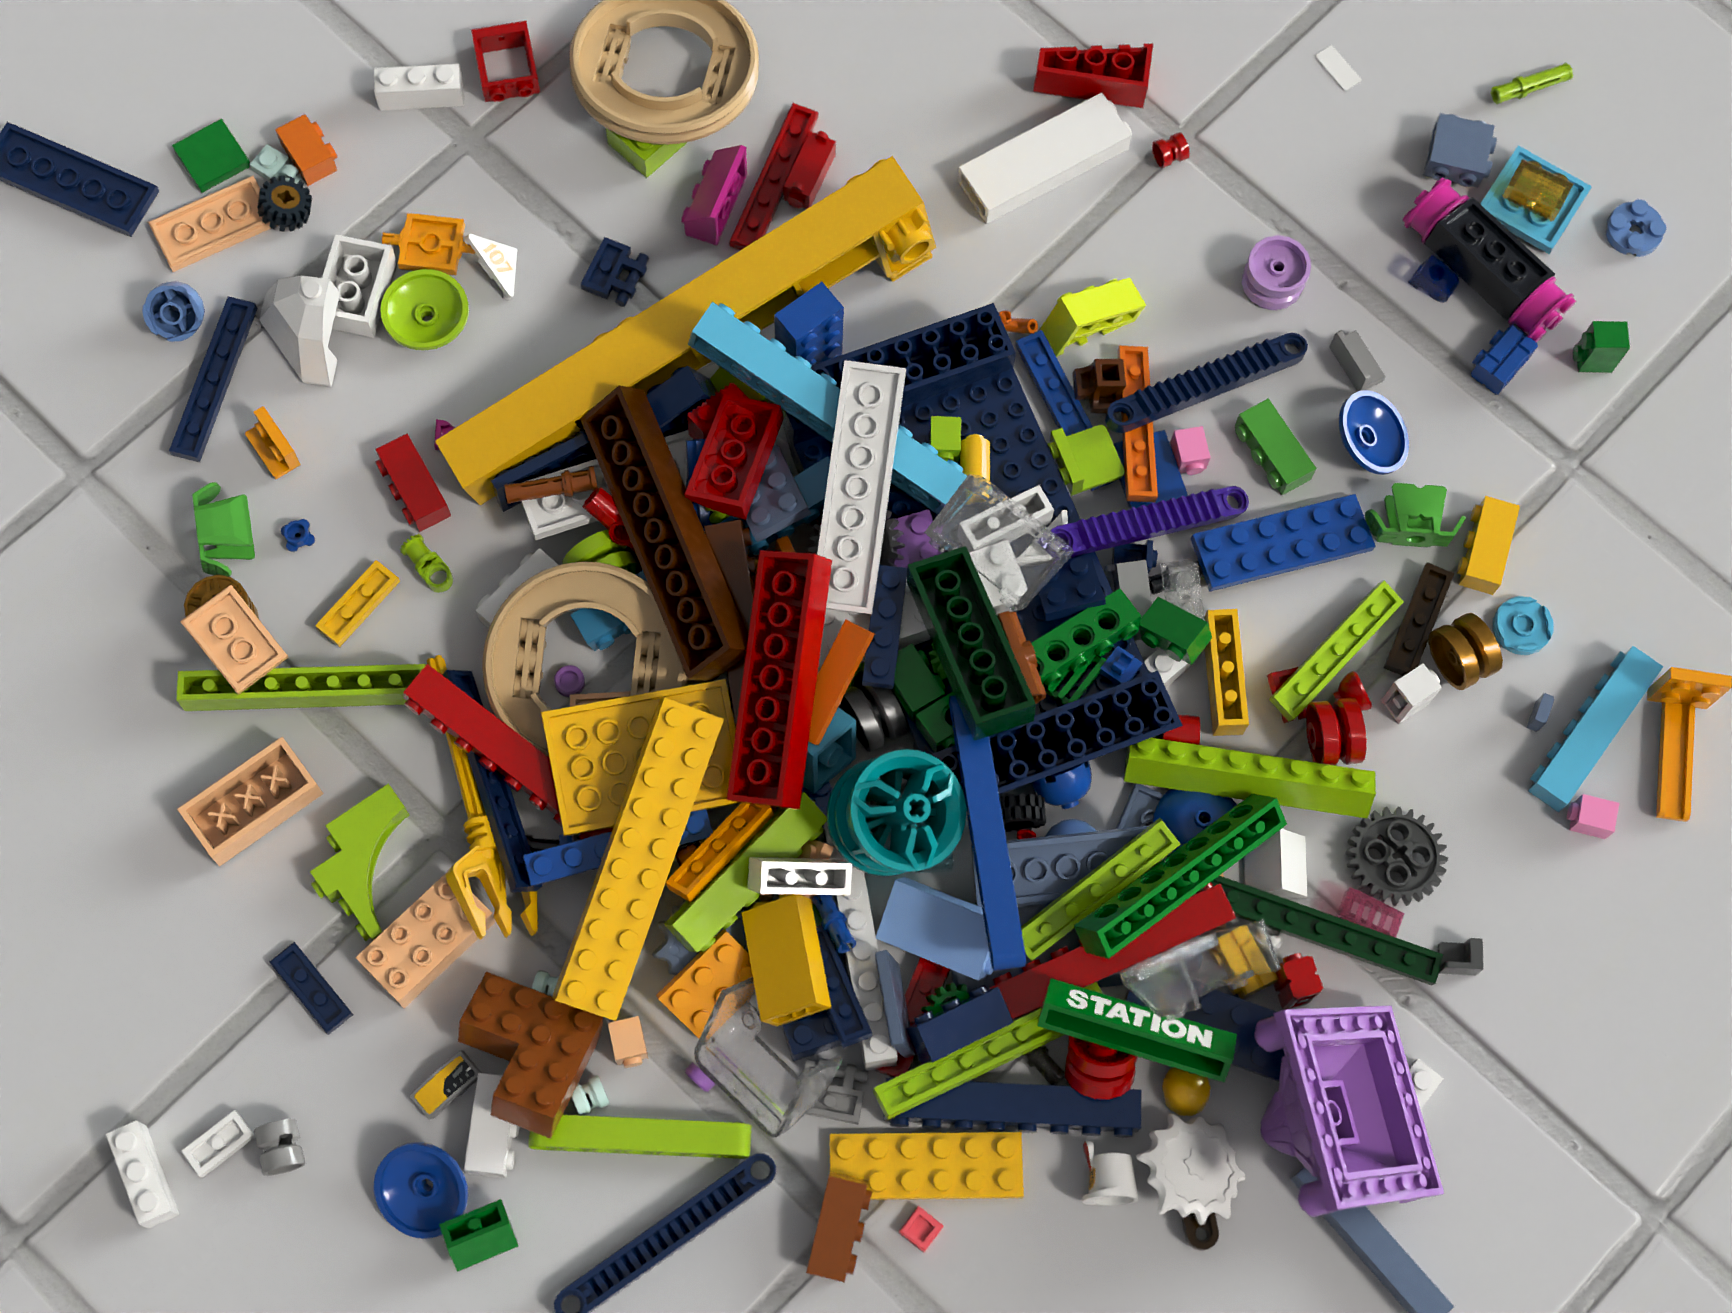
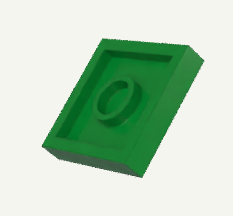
[172,119,250,193]

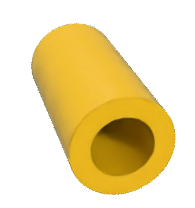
[960,434,990,504]

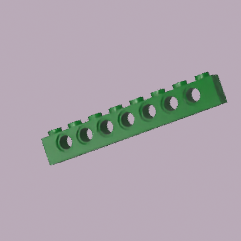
[916,588,1141,753]
[1074,794,1287,959]

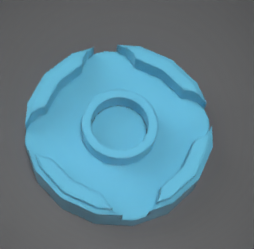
[1493,596,1554,655]

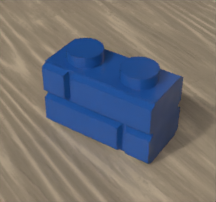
[1471,325,1538,395]

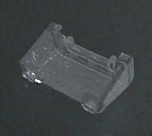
[924,474,1075,611]

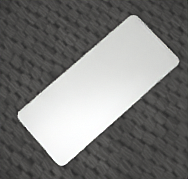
[1315,45,1362,91]

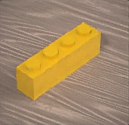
[1203,609,1249,736]

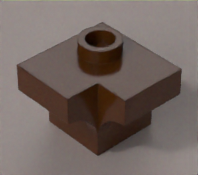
[1072,359,1126,413]

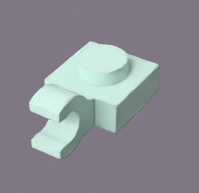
[249,144,302,184]

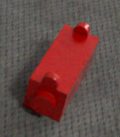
[783,131,836,209]

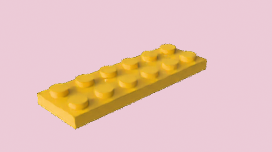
[830,1132,1024,1200]

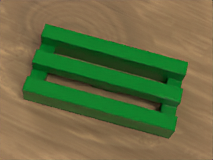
[1046,643,1107,705]

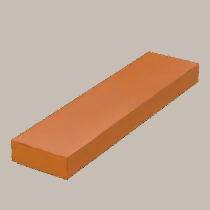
[809,619,875,746]

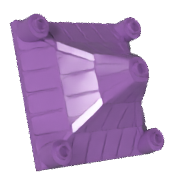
[1255,1005,1444,1217]

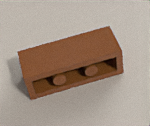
[806,1172,872,1282]

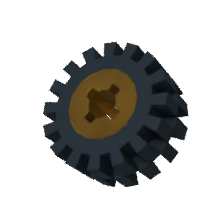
[257,176,312,232]

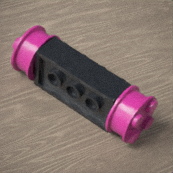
[1402,178,1576,342]

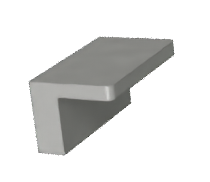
[1329,330,1386,392]

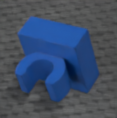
[1100,646,1143,685]

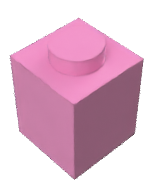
[1170,426,1210,475]
[1567,794,1619,839]

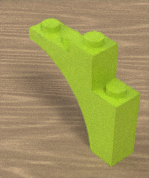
[310,783,410,942]

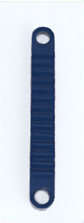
[1105,333,1308,433]
[554,1153,776,1313]

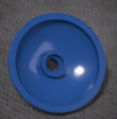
[1339,390,1409,475]
[1153,789,1237,856]
[374,1142,468,1239]

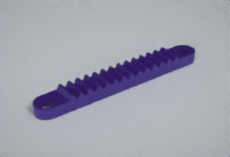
[1042,486,1249,560]

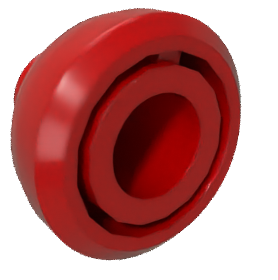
[1333,671,1372,711]

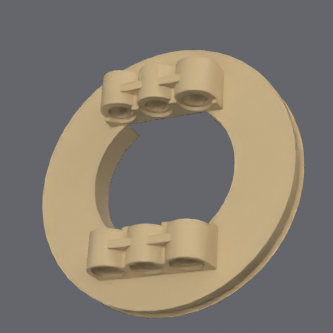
[569,0,759,144]
[482,562,688,757]

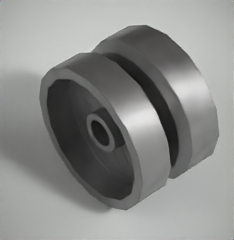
[841,686,908,752]

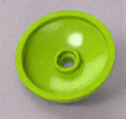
[381,269,469,350]

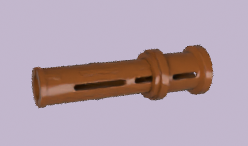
[504,466,598,504]

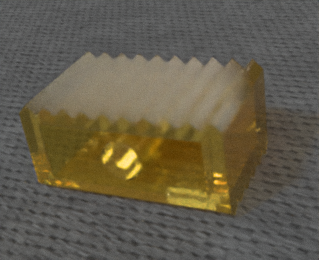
[1503,159,1574,221]

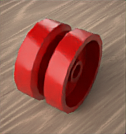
[1306,697,1367,766]
[1065,1036,1138,1099]

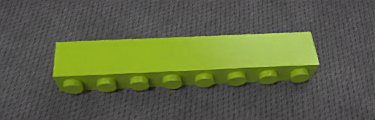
[177,664,426,711]
[1124,738,1376,819]

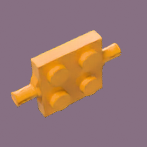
[382,213,476,275]

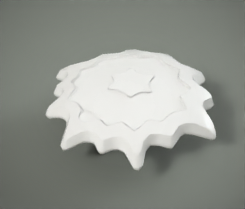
[1136,1113,1246,1225]

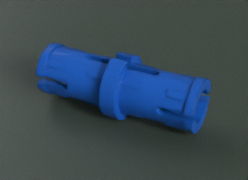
[812,895,856,953]

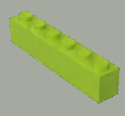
[664,792,827,953]

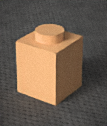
[608,1016,648,1068]

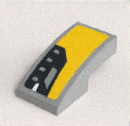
[409,1050,482,1120]

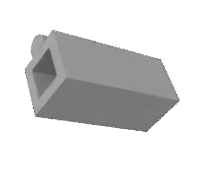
[1105,560,1152,641]

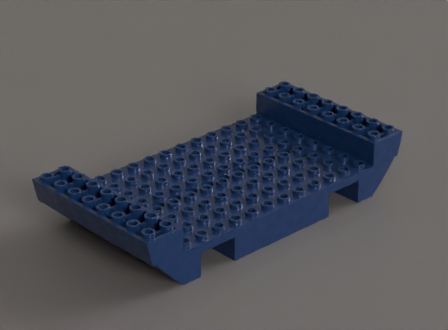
[781,303,1183,794]

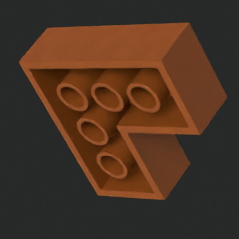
[458,972,604,1139]

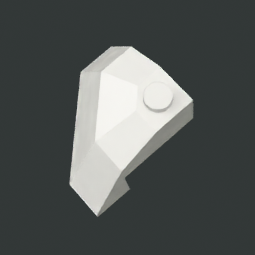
[259,276,340,387]

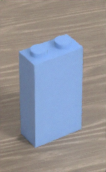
[876,877,993,981]

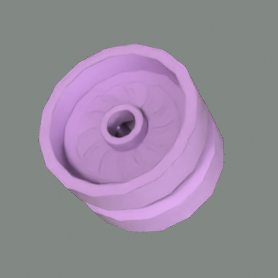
[1242,235,1311,310]

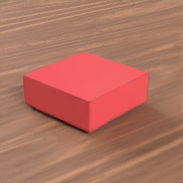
[898,1206,944,1253]

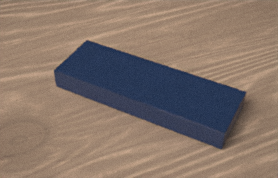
[269,942,354,1035]

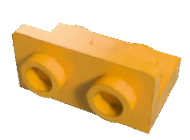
[245,406,301,479]

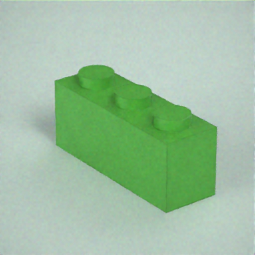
[1235,398,1317,495]

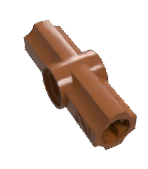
[997,611,1046,704]

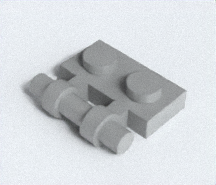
[796,1058,869,1125]

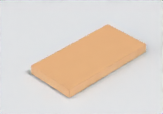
[148,176,277,272]

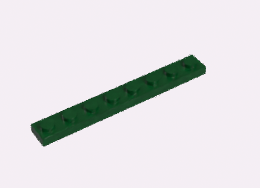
[1211,876,1444,985]

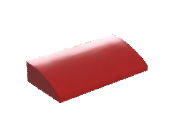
[684,394,784,519]

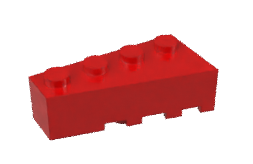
[1033,43,1153,108]

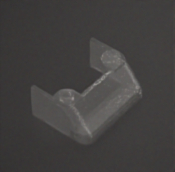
[1119,920,1281,1021]
[694,977,843,1137]

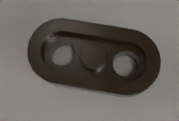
[1181,1212,1219,1251]

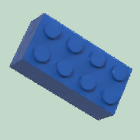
[774,282,844,365]

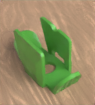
[192,482,255,577]
[1365,483,1466,547]

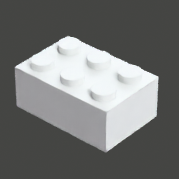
[322,234,397,338]

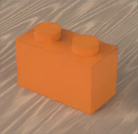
[275,114,338,186]

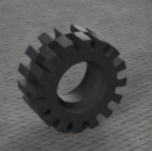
[999,793,1046,832]

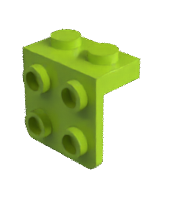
[1047,425,1125,496]

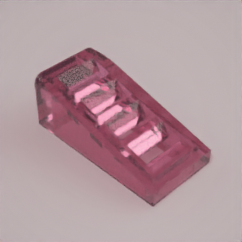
[1336,887,1405,937]

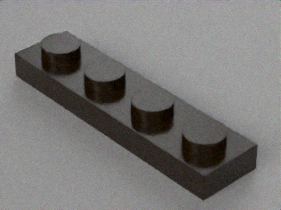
[1383,562,1455,676]

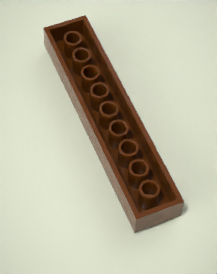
[580,385,748,681]

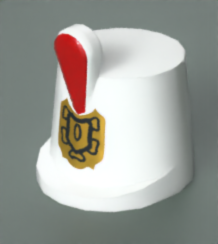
[1082,1141,1138,1206]

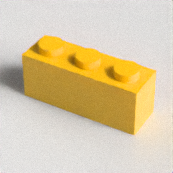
[1457,496,1520,595]

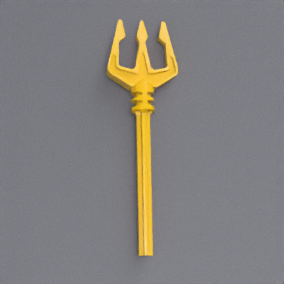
[427,655,538,940]

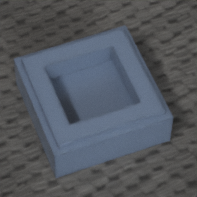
[1527,693,1555,732]

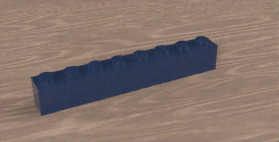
[883,1078,1142,1137]

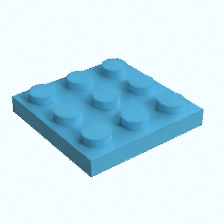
[1481,145,1592,254]

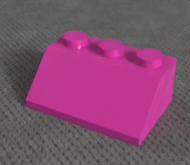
[681,145,747,246]

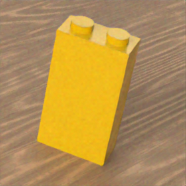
[741,894,832,1026]

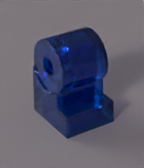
[1408,254,1460,302]

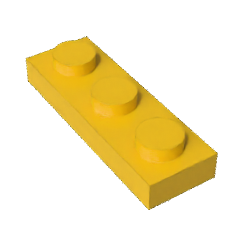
[315,560,400,648]

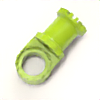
[400,534,453,593]

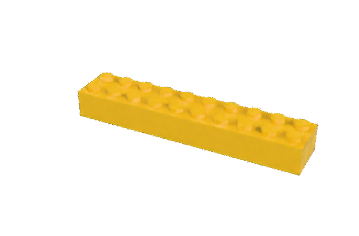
[552,697,724,1021]

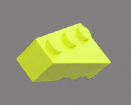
[1040,277,1146,357]

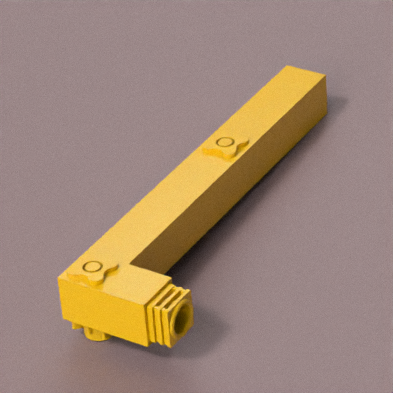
[435,156,936,505]

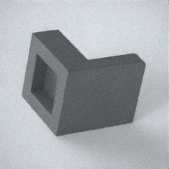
[1438,938,1484,976]

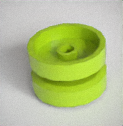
[562,529,640,574]

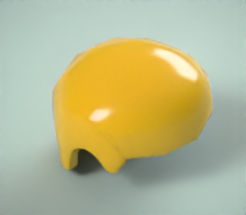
[1162,1067,1211,1116]

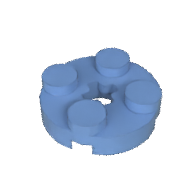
[1606,199,1667,257]

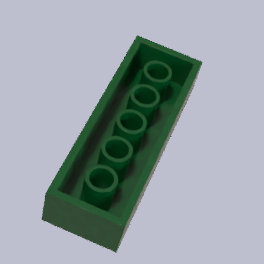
[907,546,1036,741]

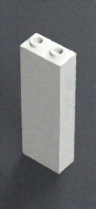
[957,92,1132,224]

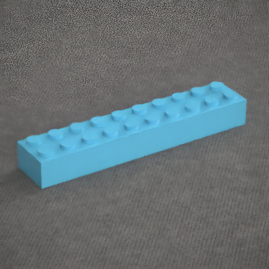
[688,302,967,515]

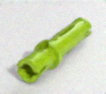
[1491,62,1573,104]

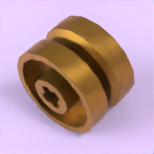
[1428,613,1503,690]

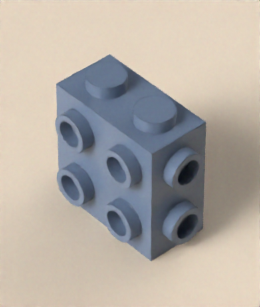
[1424,113,1497,188]

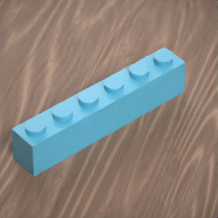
[1528,646,1664,813]

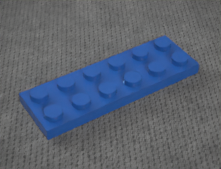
[1190,494,1376,592]

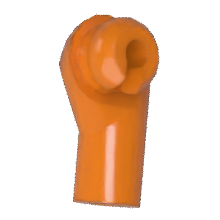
[998,310,1038,334]

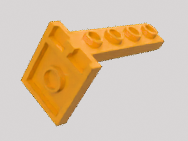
[1647,667,1732,822]

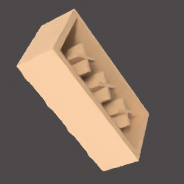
[177,737,324,867]
[355,873,496,1008]

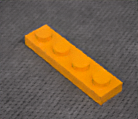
[666,803,774,903]

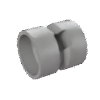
[254,1119,305,1176]

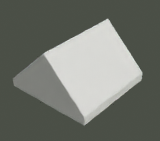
[1244,829,1307,898]

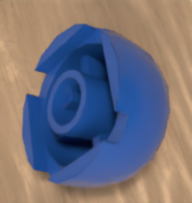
[1031,761,1092,809]

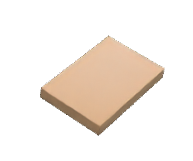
[180,585,289,695]

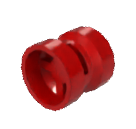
[1152,132,1190,168]

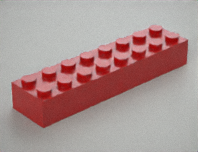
[726,550,832,810]

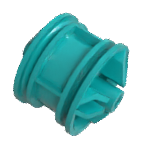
[827,749,966,876]

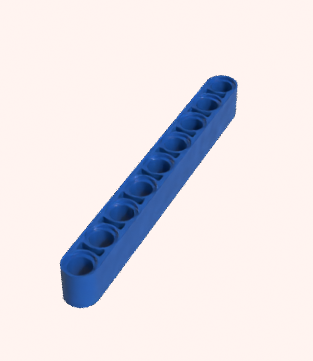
[949,695,1026,971]

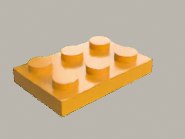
[656,929,755,1040]

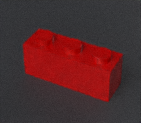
[375,433,451,532]

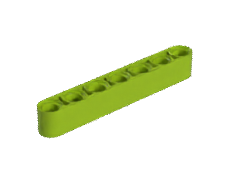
[528,1115,752,1159]

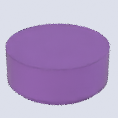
[554,665,585,697]
[685,1062,715,1092]

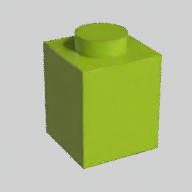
[929,416,961,462]

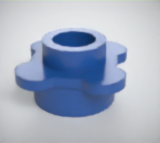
[281,519,315,552]

